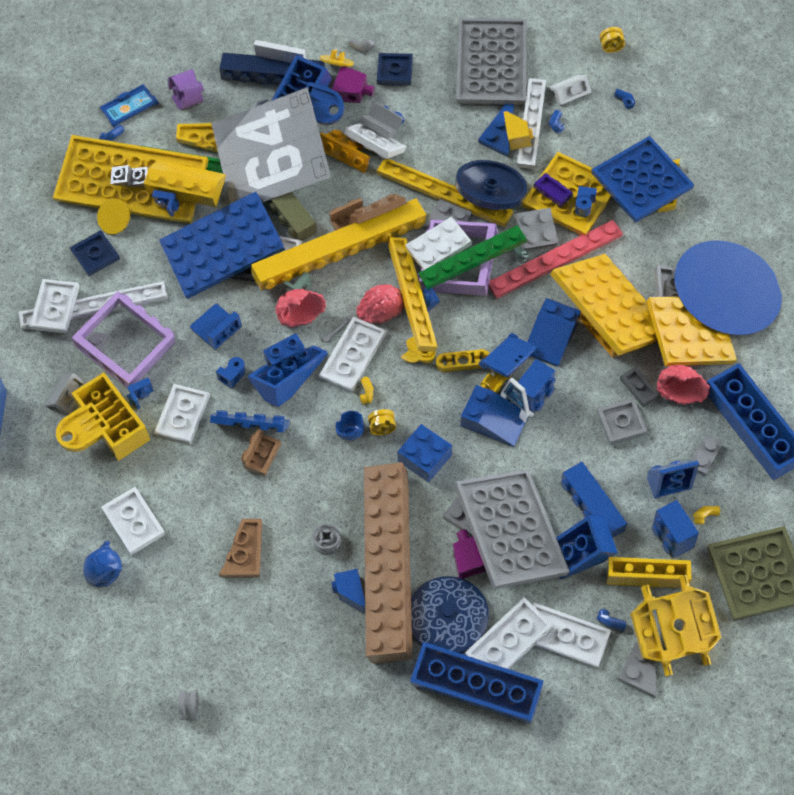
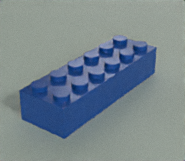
[707,363,794,481]
[410,642,544,724]

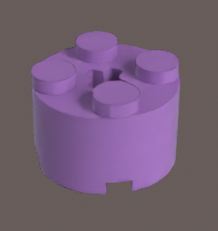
[168,69,204,110]

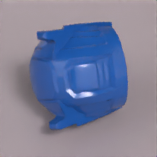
[83,541,122,587]

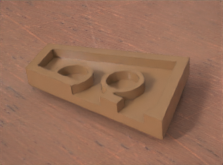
[350,194,407,224]
[219,519,263,578]

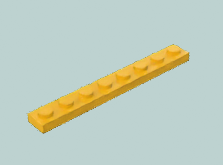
[377,158,513,228]
[387,237,438,352]

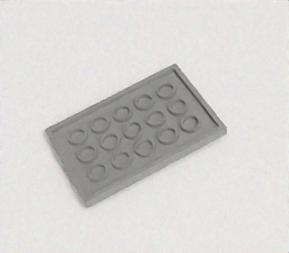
[456,18,527,105]
[454,469,570,590]

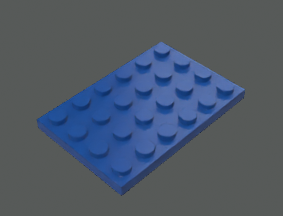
[159,191,286,299]

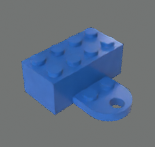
[271,55,345,125]

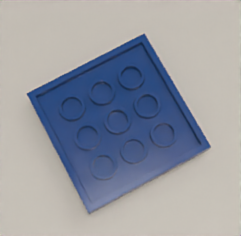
[592,136,694,223]

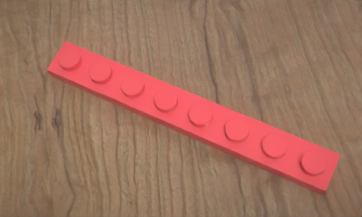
[488,220,623,299]

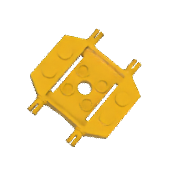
[630,575,721,676]

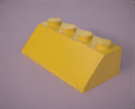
[144,160,226,208]

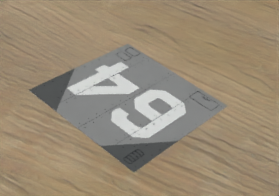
[211,88,331,204]

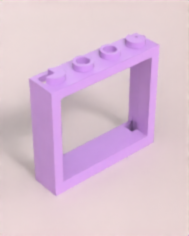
[417,220,498,296]
[72,291,175,388]

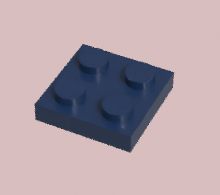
[377,53,413,85]
[70,230,120,277]

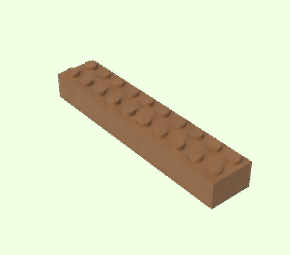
[364,462,413,664]

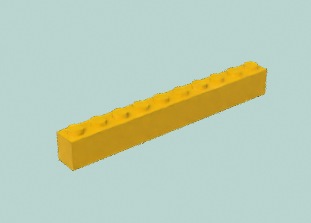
[251,198,426,291]

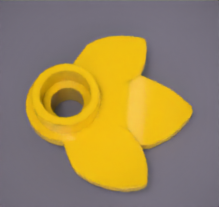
[401,337,436,364]

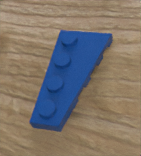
[210,410,290,433]

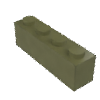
[267,192,317,241]

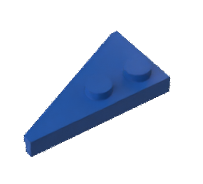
[478,104,514,157]

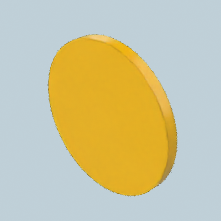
[320,50,354,66]
[97,198,130,234]

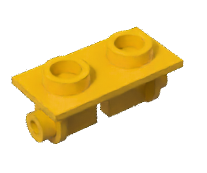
[480,370,511,393]

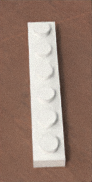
[517,78,546,169]

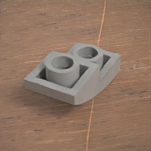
[111,165,149,187]

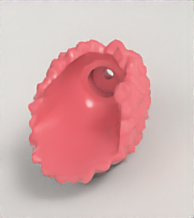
[356,284,405,324]
[275,289,326,328]
[657,365,710,405]

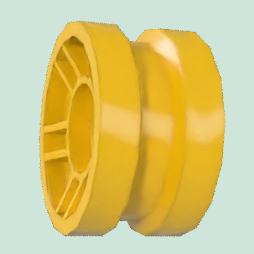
[599,27,625,53]
[368,409,396,436]

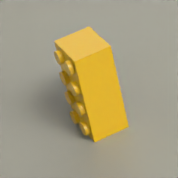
[56,372,150,461]

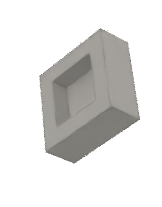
[87,331,110,353]

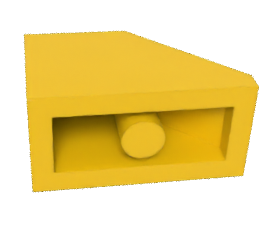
[504,111,534,150]

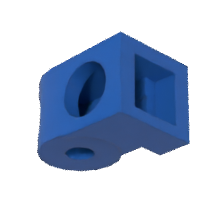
[575,186,597,217]
[216,357,246,389]

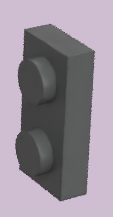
[620,367,659,407]

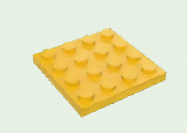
[522,151,612,236]
[646,297,737,366]

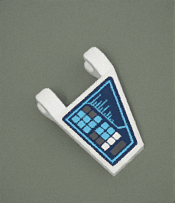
[500,378,534,422]

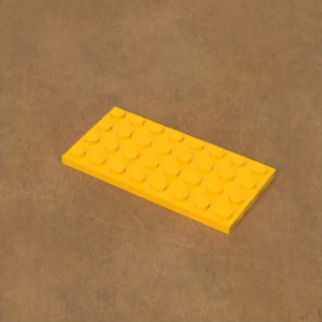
[53,135,209,224]

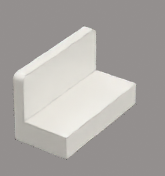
[549,75,591,105]

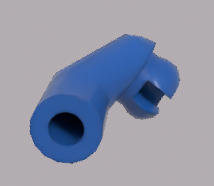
[549,110,565,133]

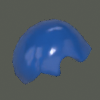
[335,410,365,441]

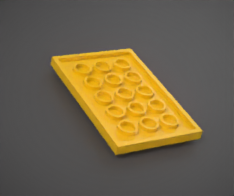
[550,254,658,356]

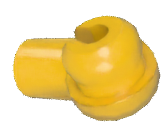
[359,376,374,404]
[693,506,720,524]

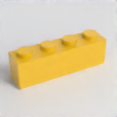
[607,557,691,588]

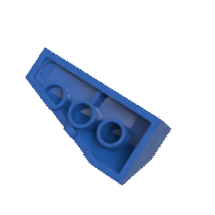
[248,345,328,407]

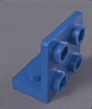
[190,304,242,350]

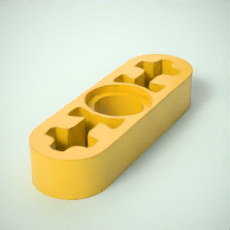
[436,349,490,372]

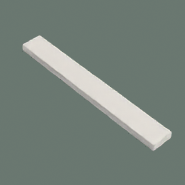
[19,281,168,330]

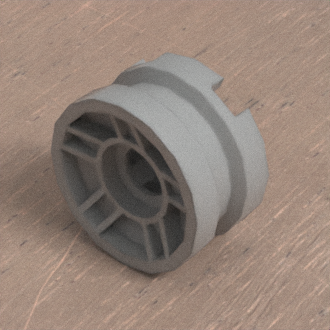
[312,523,341,555]
[178,690,199,720]

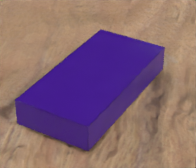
[533,173,573,207]

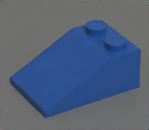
[527,298,581,367]
[461,385,528,447]
[647,460,699,499]
[556,515,618,579]

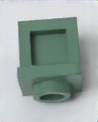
[283,272,312,293]

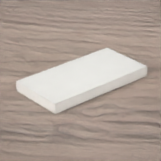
[319,317,387,393]
[465,597,553,669]
[533,603,612,669]

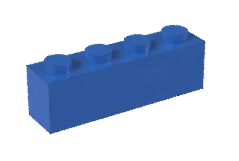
[561,461,627,538]

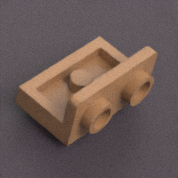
[329,198,363,231]
[241,428,282,477]

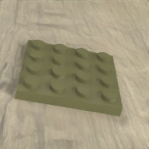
[707,526,794,621]

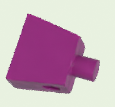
[332,66,375,103]
[453,529,486,579]

